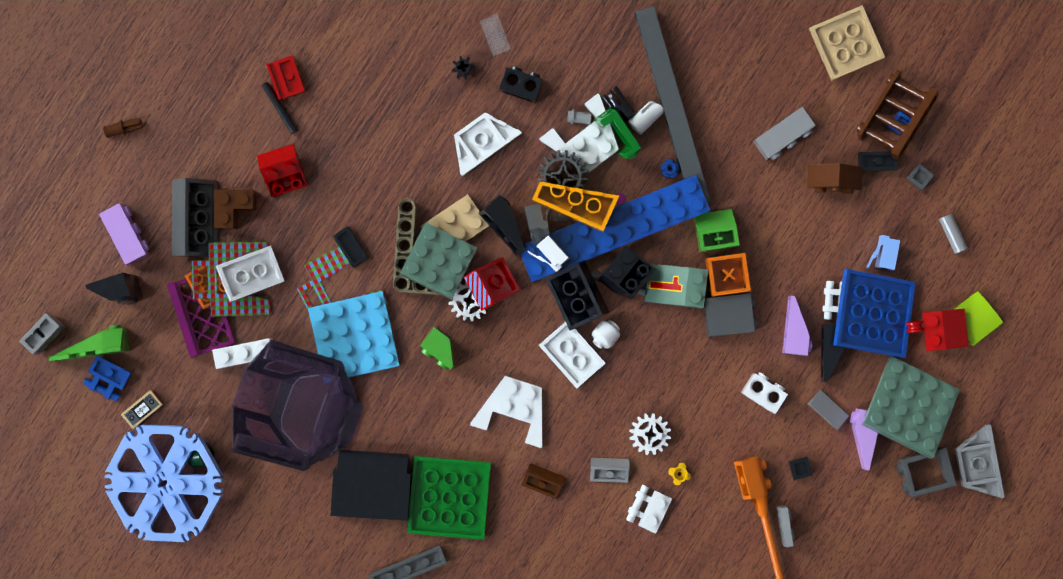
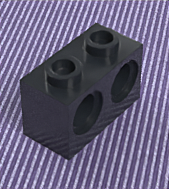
[499,66,543,104]

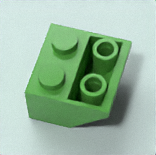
[694,209,740,253]
[420,327,455,370]

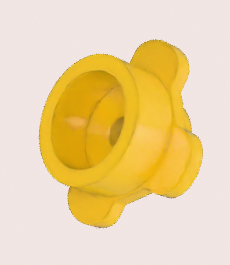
[668,463,691,485]

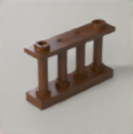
[857,69,939,161]

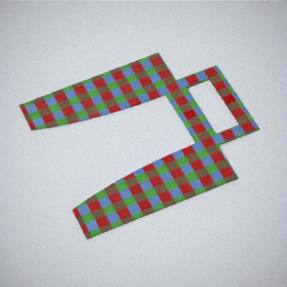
[297,239,390,309]
[192,242,271,317]

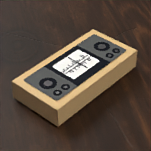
[121,390,164,429]

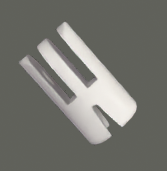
[628,101,664,135]

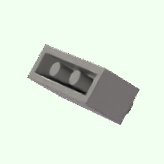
[753,107,816,160]

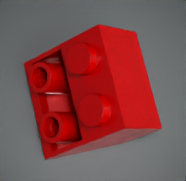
[257,144,308,197]

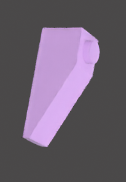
[782,296,812,356]
[850,408,878,471]

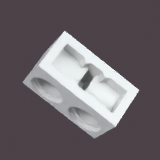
[741,372,788,414]

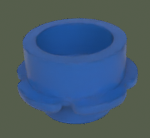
[661,159,680,178]

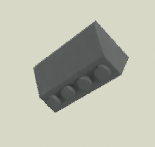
[172,178,218,257]

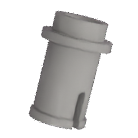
[567,109,591,125]

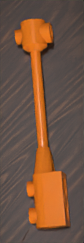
[734,456,784,579]

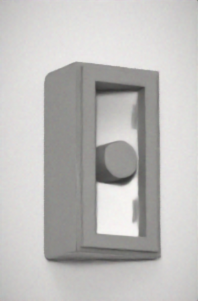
[808,390,849,430]
[590,458,630,483]

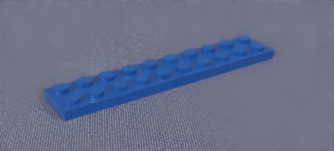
[521,175,710,282]

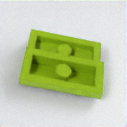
[955,291,1003,347]

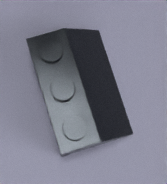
[546,261,609,331]
[85,273,143,305]

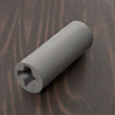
[939,213,968,254]

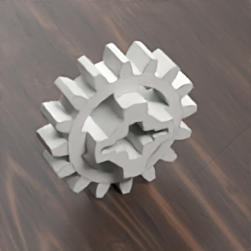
[449,281,486,322]
[629,413,671,455]

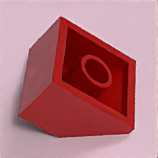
[922,308,969,351]

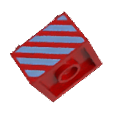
[463,257,521,311]

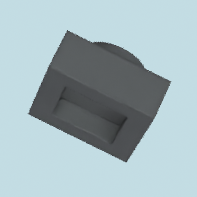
[906,163,934,191]

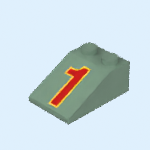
[645,264,708,309]

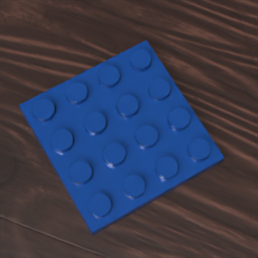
[833,269,916,358]

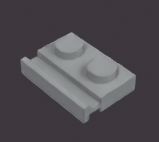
[776,505,794,547]

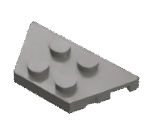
[954,424,1005,498]

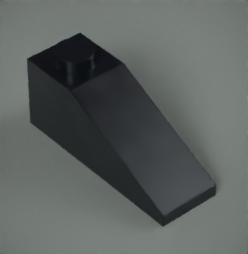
[478,195,525,256]
[821,324,845,382]

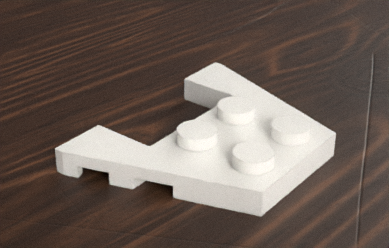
[539,94,619,173]
[470,376,542,448]

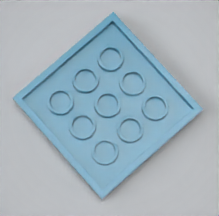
[308,291,400,383]

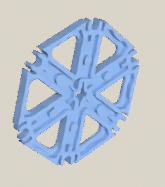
[105,424,224,542]

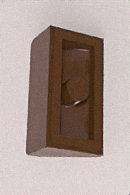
[521,463,565,499]

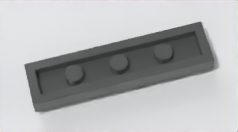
[368,545,447,579]

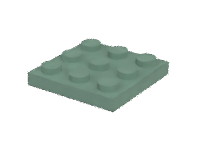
[400,222,477,300]

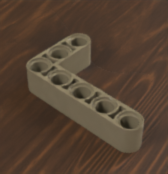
[393,198,441,295]

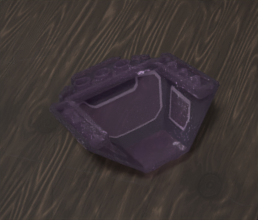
[232,340,363,471]

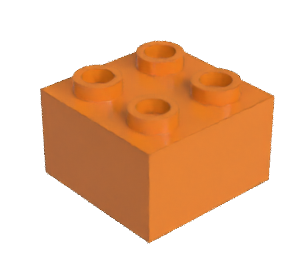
[705,253,751,297]

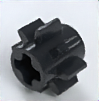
[452,56,475,80]

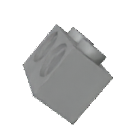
[19,313,66,355]

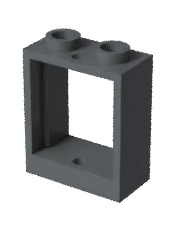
[896,447,957,497]

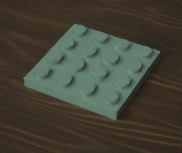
[862,356,960,459]

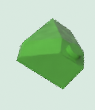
[49,325,130,361]

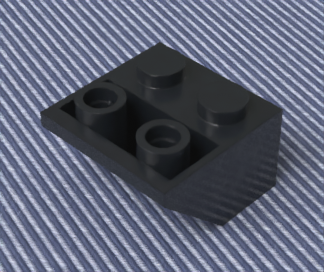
[598,246,656,299]

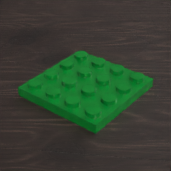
[407,456,491,540]

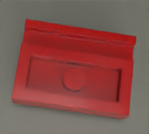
[266,55,306,101]

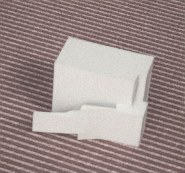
[528,236,570,272]

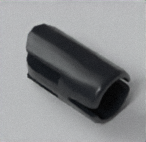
[602,86,636,123]

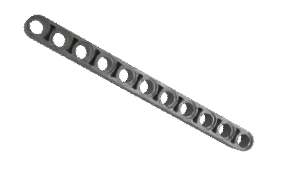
[635,6,711,206]

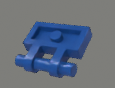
[83,355,132,402]

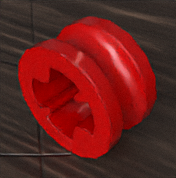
[906,320,924,333]

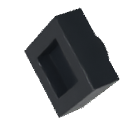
[788,456,813,480]

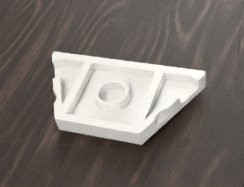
[454,113,522,177]

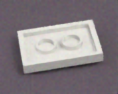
[216,246,284,302]
[539,322,605,388]

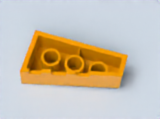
[532,182,619,232]

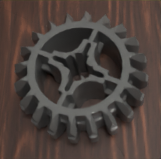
[537,150,589,189]

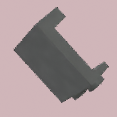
[704,293,758,337]

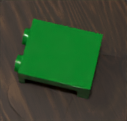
[594,108,641,160]

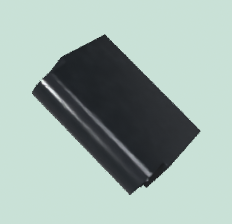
[330,450,412,521]

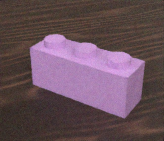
[99,203,150,266]

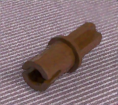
[103,118,143,138]

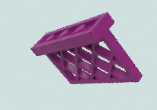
[167,279,235,358]

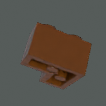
[807,163,862,194]
[214,189,256,230]

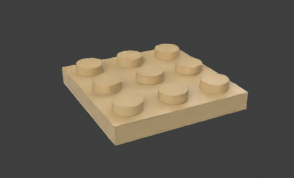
[809,5,885,81]

